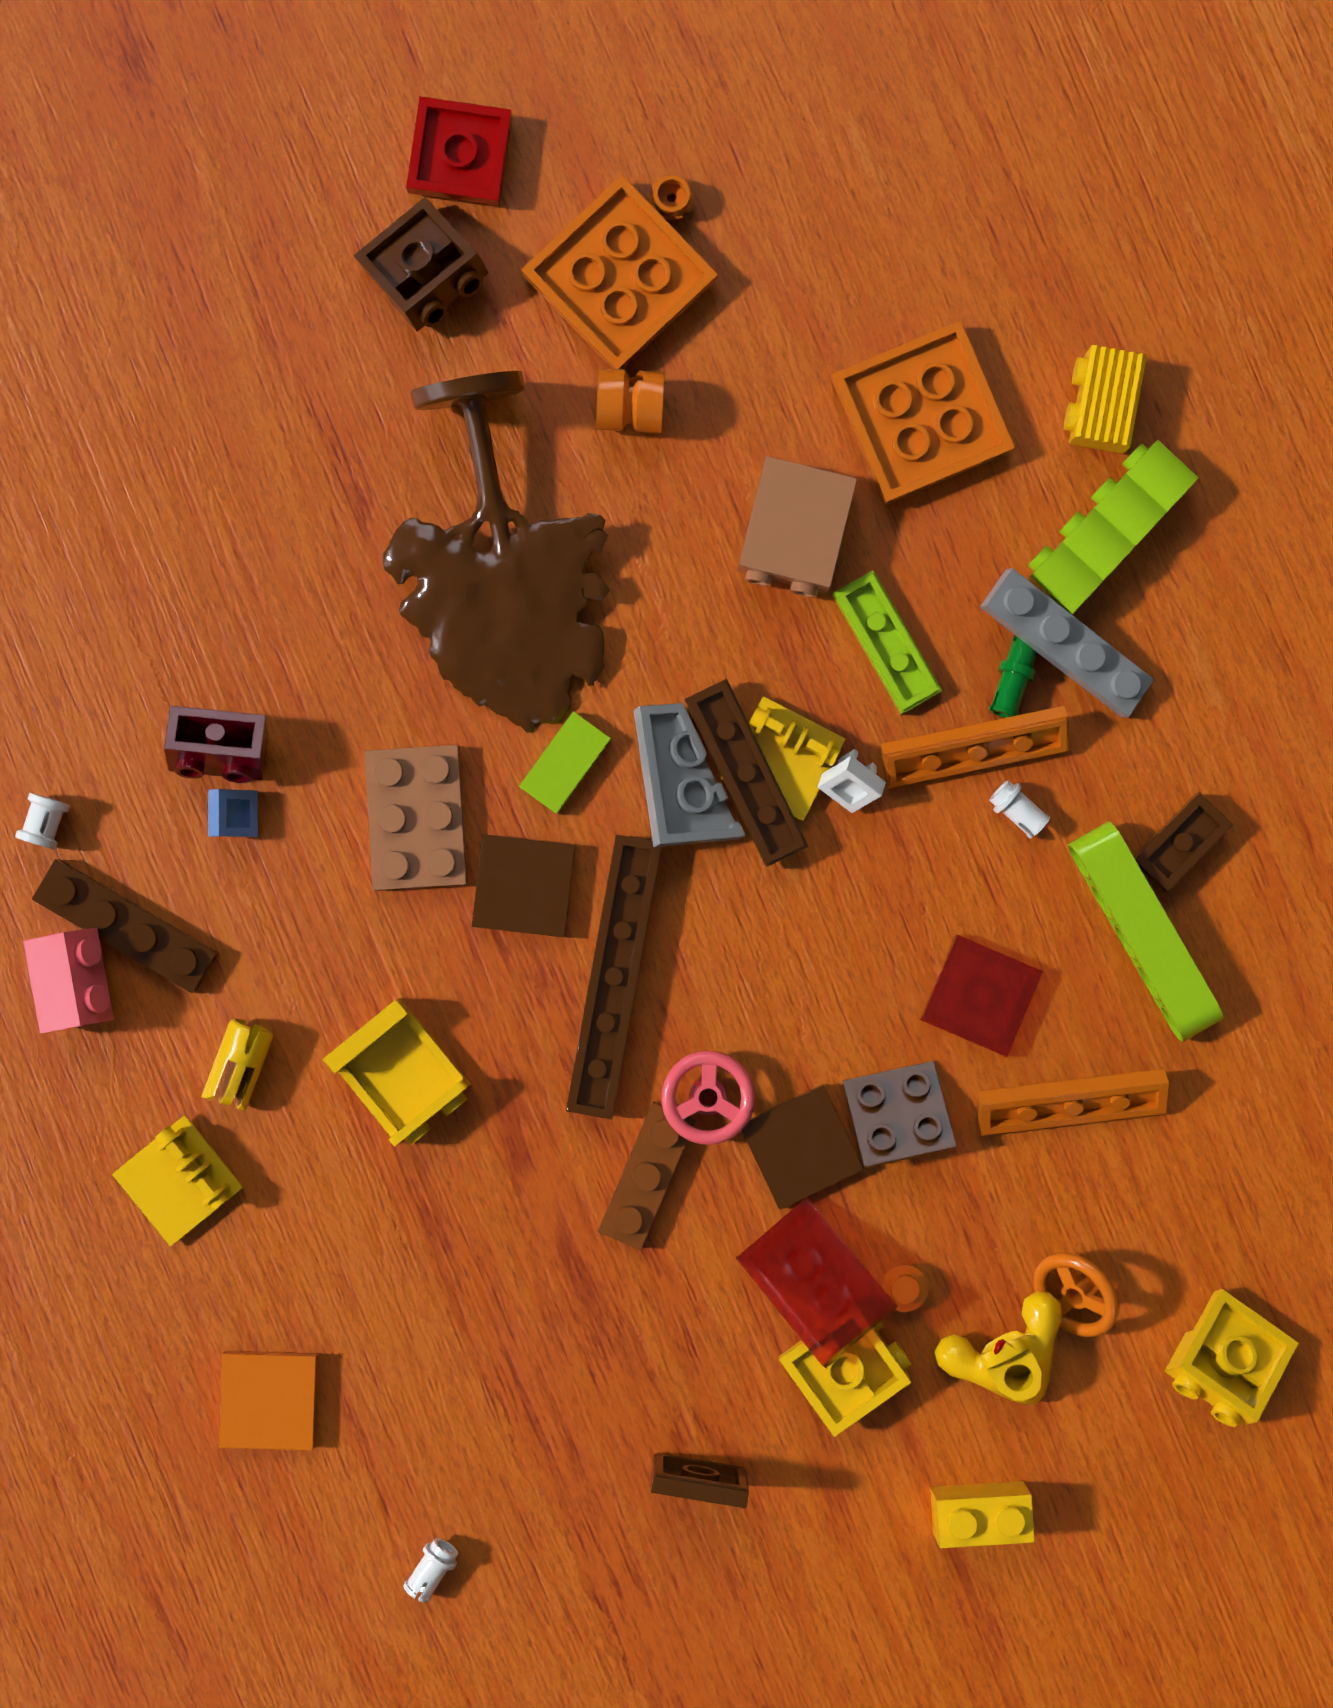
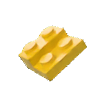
[1164,1289,1299,1427]
[779,1299,912,1437]

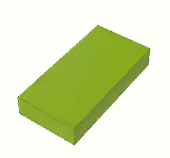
[518,711,611,814]

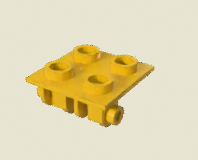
[720,696,845,821]
[112,1115,243,1247]

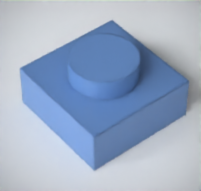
[208,789,258,838]

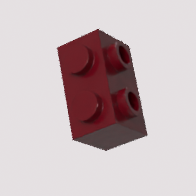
[164,706,268,783]

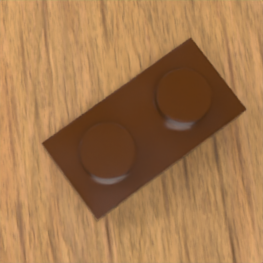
[1134,792,1233,892]

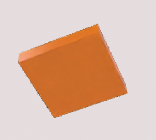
[219,1351,318,1451]

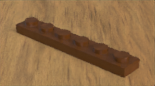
[566,834,661,1120]

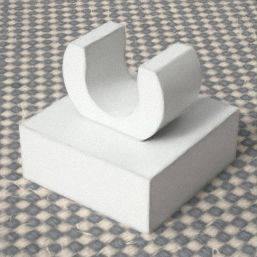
[818,749,886,813]

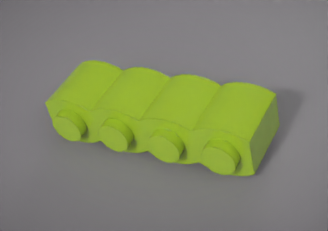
[1027,440,1199,615]

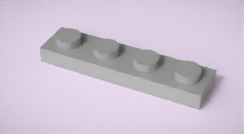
[980,568,1154,717]

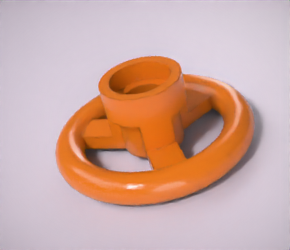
[1033,1253,1119,1337]

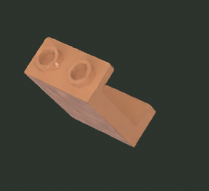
[737,456,857,598]

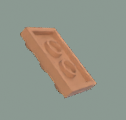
[365,745,468,890]

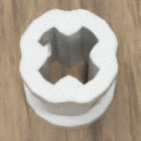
[15,792,70,850]

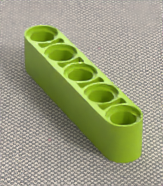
[1068,821,1224,1043]

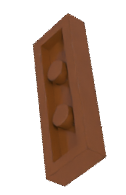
[598,1101,696,1250]

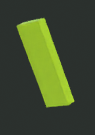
[832,570,942,715]

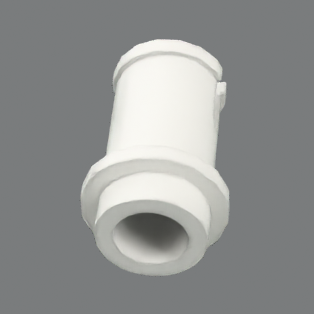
[989,780,1050,839]
[403,1538,458,1603]

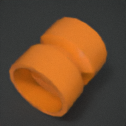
[596,368,665,433]

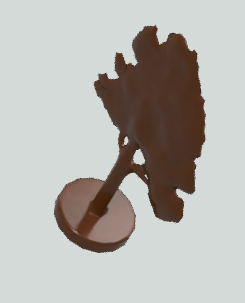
[383,371,610,733]

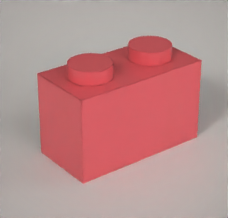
[23,928,114,1034]

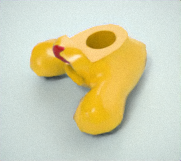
[935,1291,1062,1405]

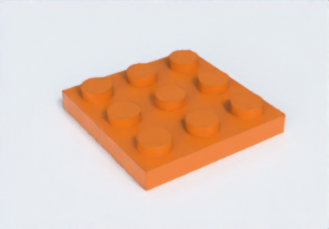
[521,174,718,369]
[831,320,1015,505]

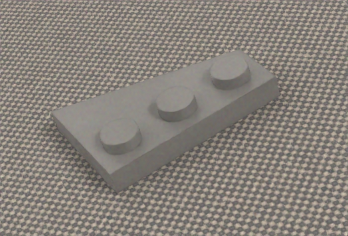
[633,703,746,847]

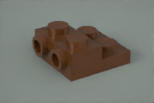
[353,197,488,332]

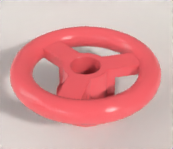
[661,1051,755,1145]

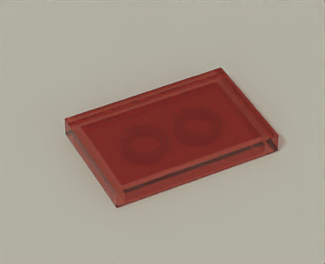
[736,1197,898,1368]

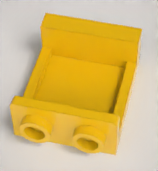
[323,998,471,1147]

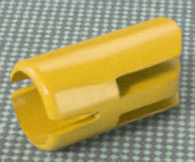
[201,1019,274,1111]

